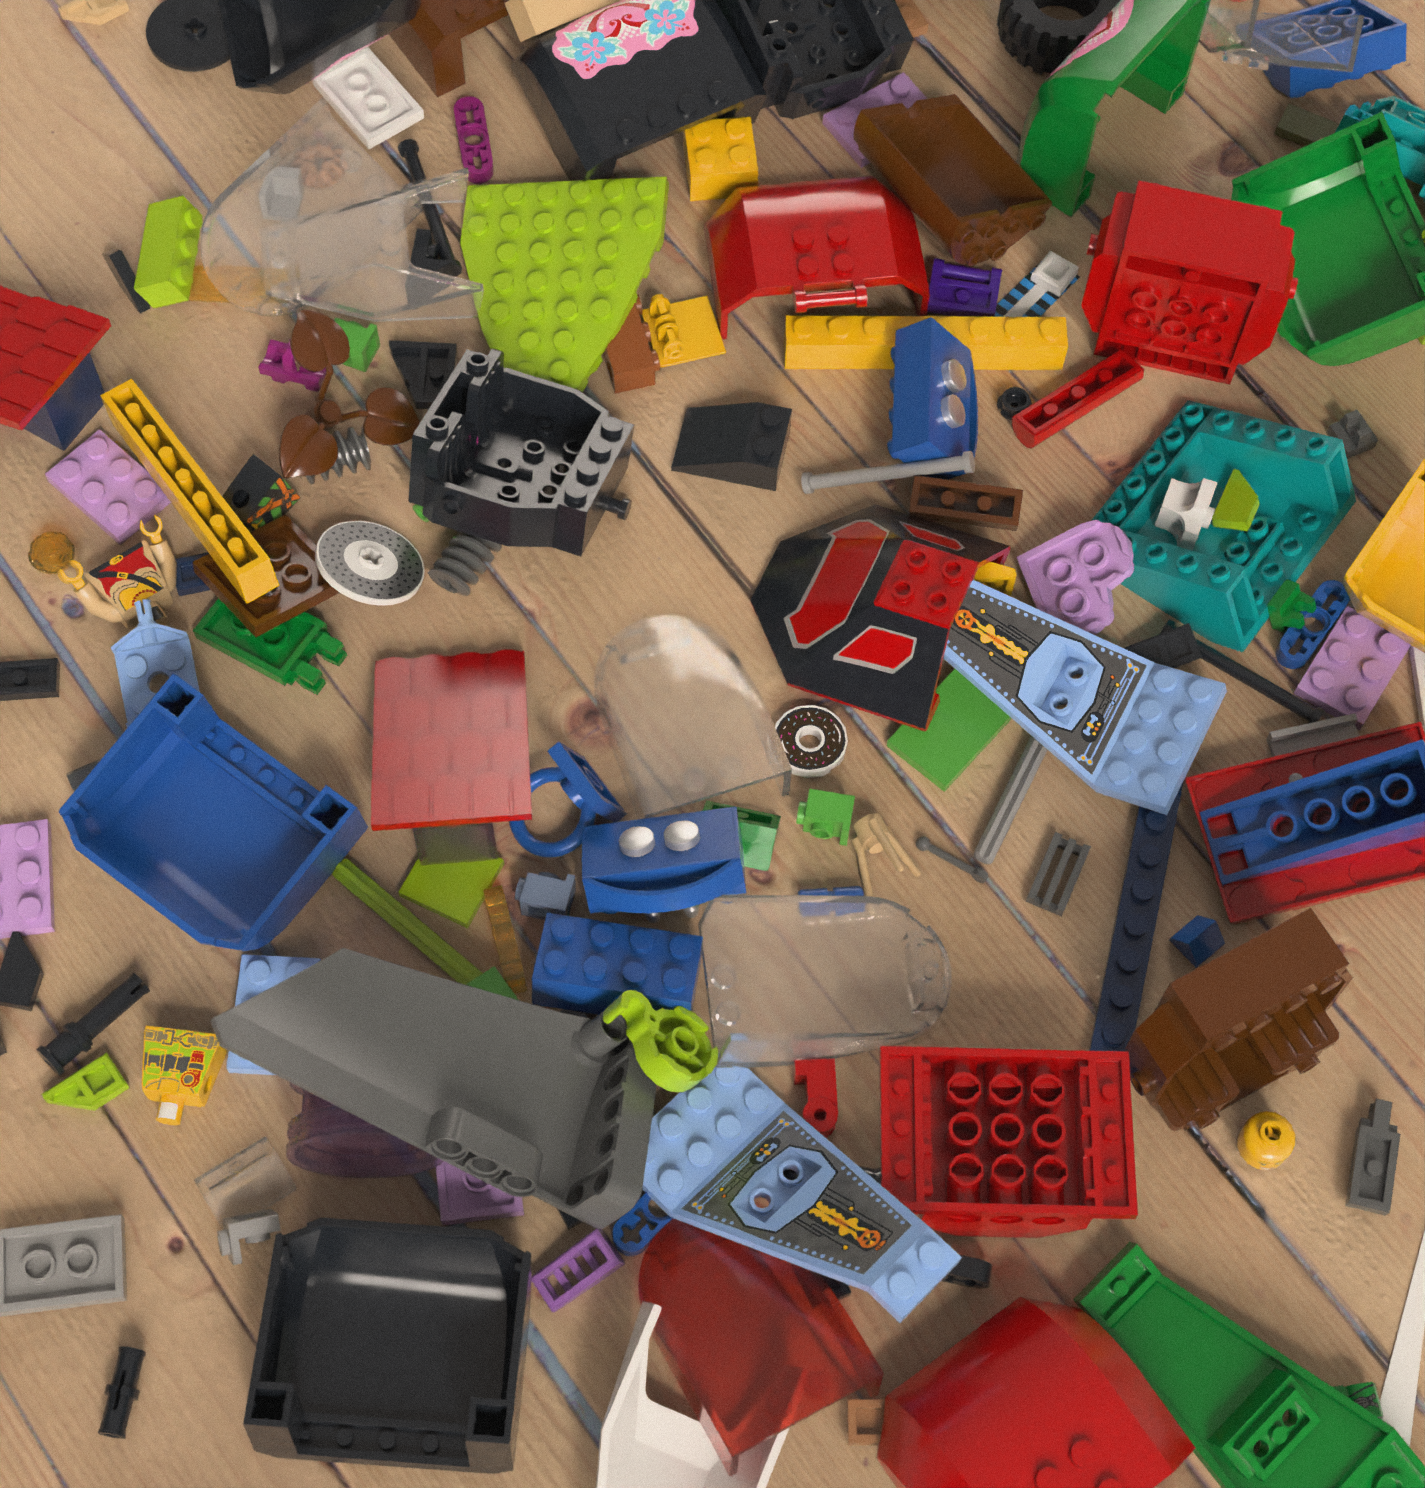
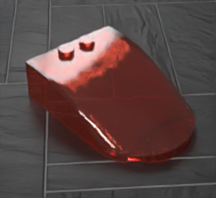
[638,1218,884,1477]

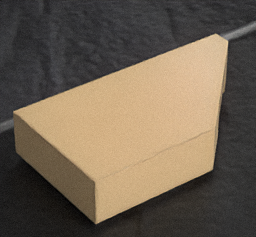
[58,0,129,25]

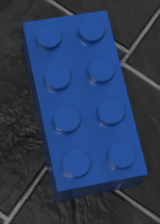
[532,913,703,1015]

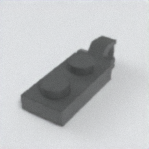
[1345,1098,1401,1216]

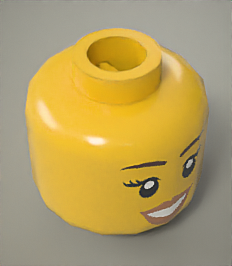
[1237,1111,1295,1170]

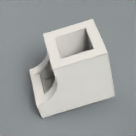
[1154,478,1217,550]

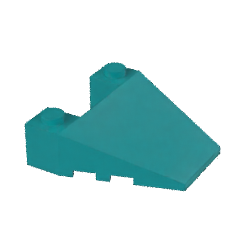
[1335,96,1425,202]

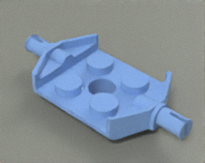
[111,599,200,728]

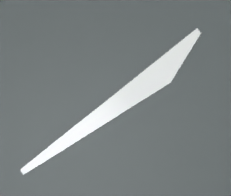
[1380,1231,1425,1447]

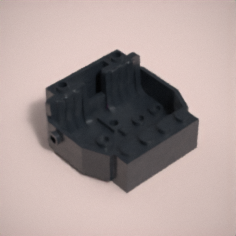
[715,0,914,119]
[408,348,635,556]

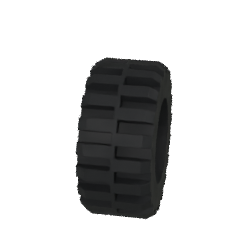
[997,0,1121,75]

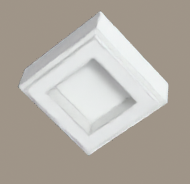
[1030,251,1079,297]

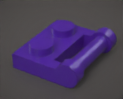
[927,258,1002,317]

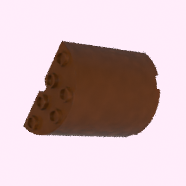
[853,94,1053,266]

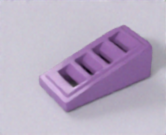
[531,1229,625,1313]

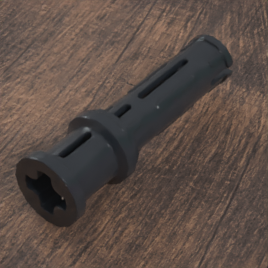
[36,973,150,1076]

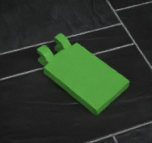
[887,669,1012,792]

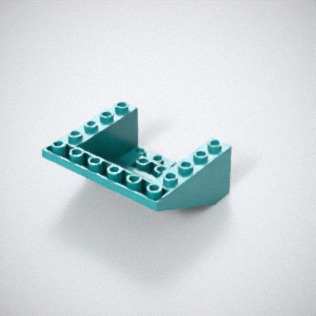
[1091,400,1356,652]

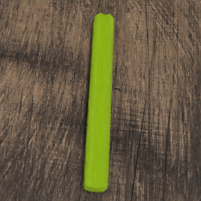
[332,858,483,985]

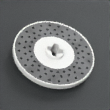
[315,521,425,605]

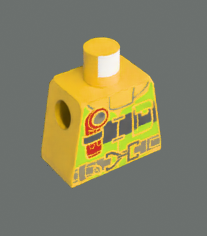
[142,1025,227,1125]

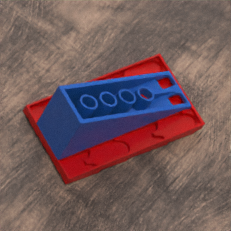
[1185,722,1425,924]

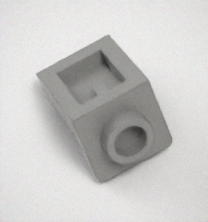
[217,1209,281,1265]

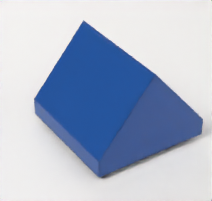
[1169,915,1225,968]

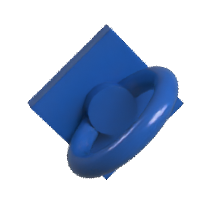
[509,742,627,858]

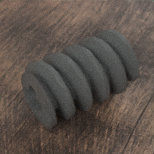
[300,426,371,485]
[428,531,502,596]

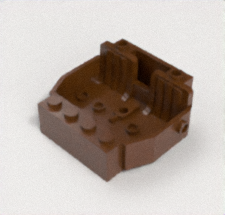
[1124,908,1353,1131]

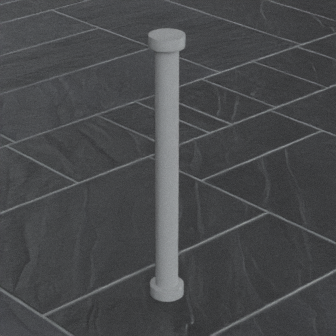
[801,451,975,494]

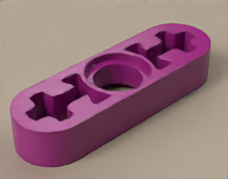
[454,96,494,184]

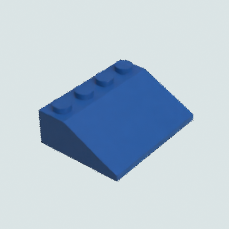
[1239,0,1407,98]

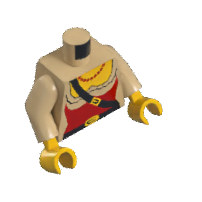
[58,515,177,629]

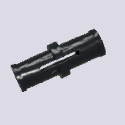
[98,1346,146,1439]

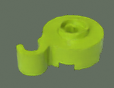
[603,990,718,1092]

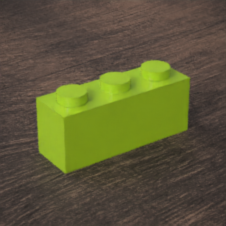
[134,196,203,308]

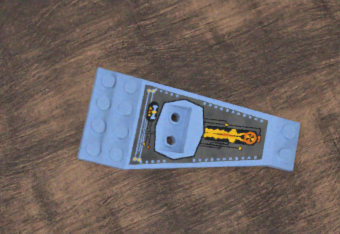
[943,580,1227,815]
[642,1049,962,1323]

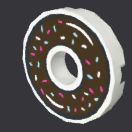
[772,705,848,778]

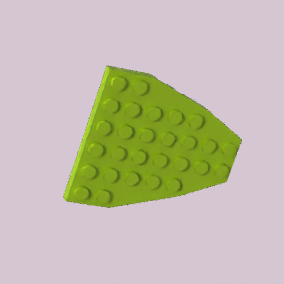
[460,176,669,392]

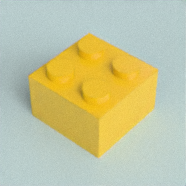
[683,117,758,201]

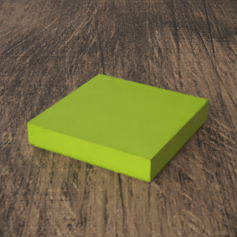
[398,828,504,929]

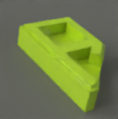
[1212,469,1260,531]
[41,1052,129,1111]

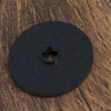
[146,0,230,72]

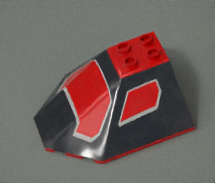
[750,504,1010,732]

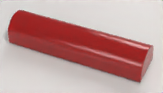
[1012,349,1144,449]

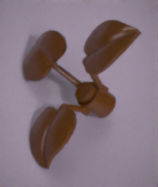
[279,310,420,479]

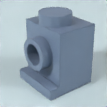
[515,872,576,920]

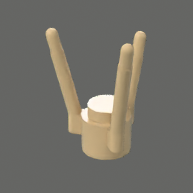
[851,813,921,913]

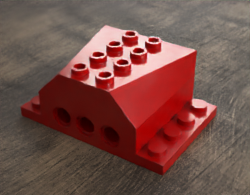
[879,1046,1138,1238]

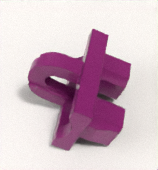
[258,339,326,392]

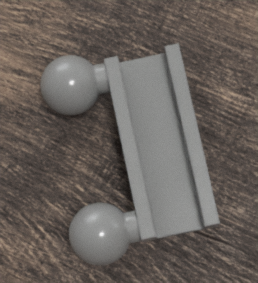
[1266,713,1359,783]

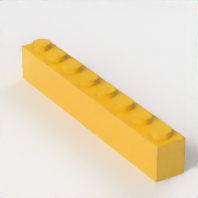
[784,316,1068,370]
[100,379,280,604]

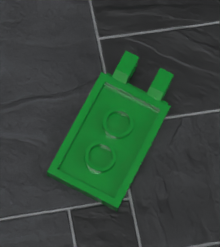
[193,598,348,695]

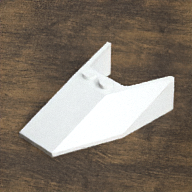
[596,1301,811,1488]

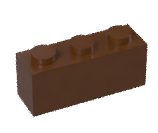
[909,475,1023,531]

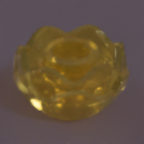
[28,531,75,575]

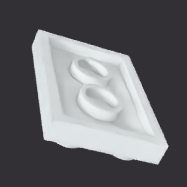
[313,47,424,149]

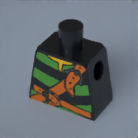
[222,454,300,532]

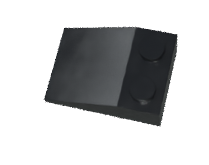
[671,402,792,491]

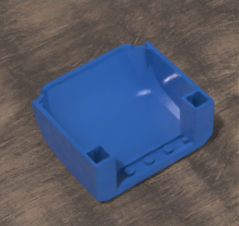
[59,673,368,951]

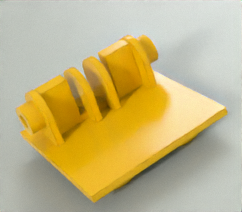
[642,294,726,368]

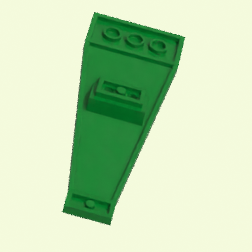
[1073,1242,1425,1488]

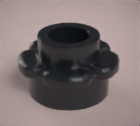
[997,387,1032,420]

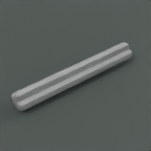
[974,736,1047,865]

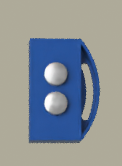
[887,317,978,480]
[582,806,746,923]

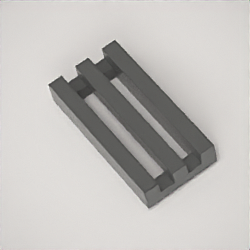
[1026,832,1091,917]

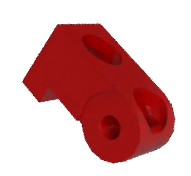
[793,1058,838,1138]

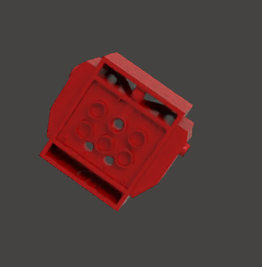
[1081,180,1298,385]

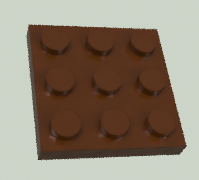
[193,514,340,637]

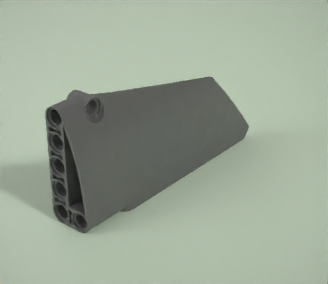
[210,948,657,1230]

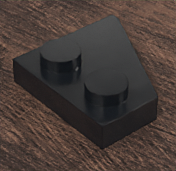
[389,340,458,409]

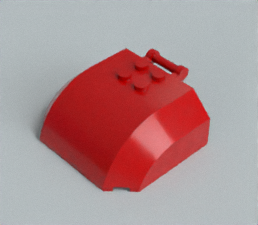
[704,176,930,339]
[876,1297,1195,1488]

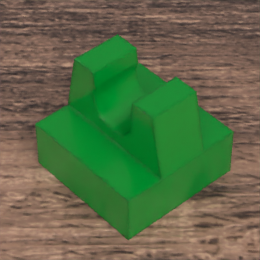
[1267,579,1316,633]

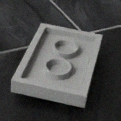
[0,1214,127,1317]

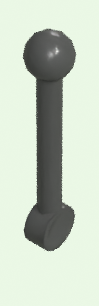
[916,836,989,883]

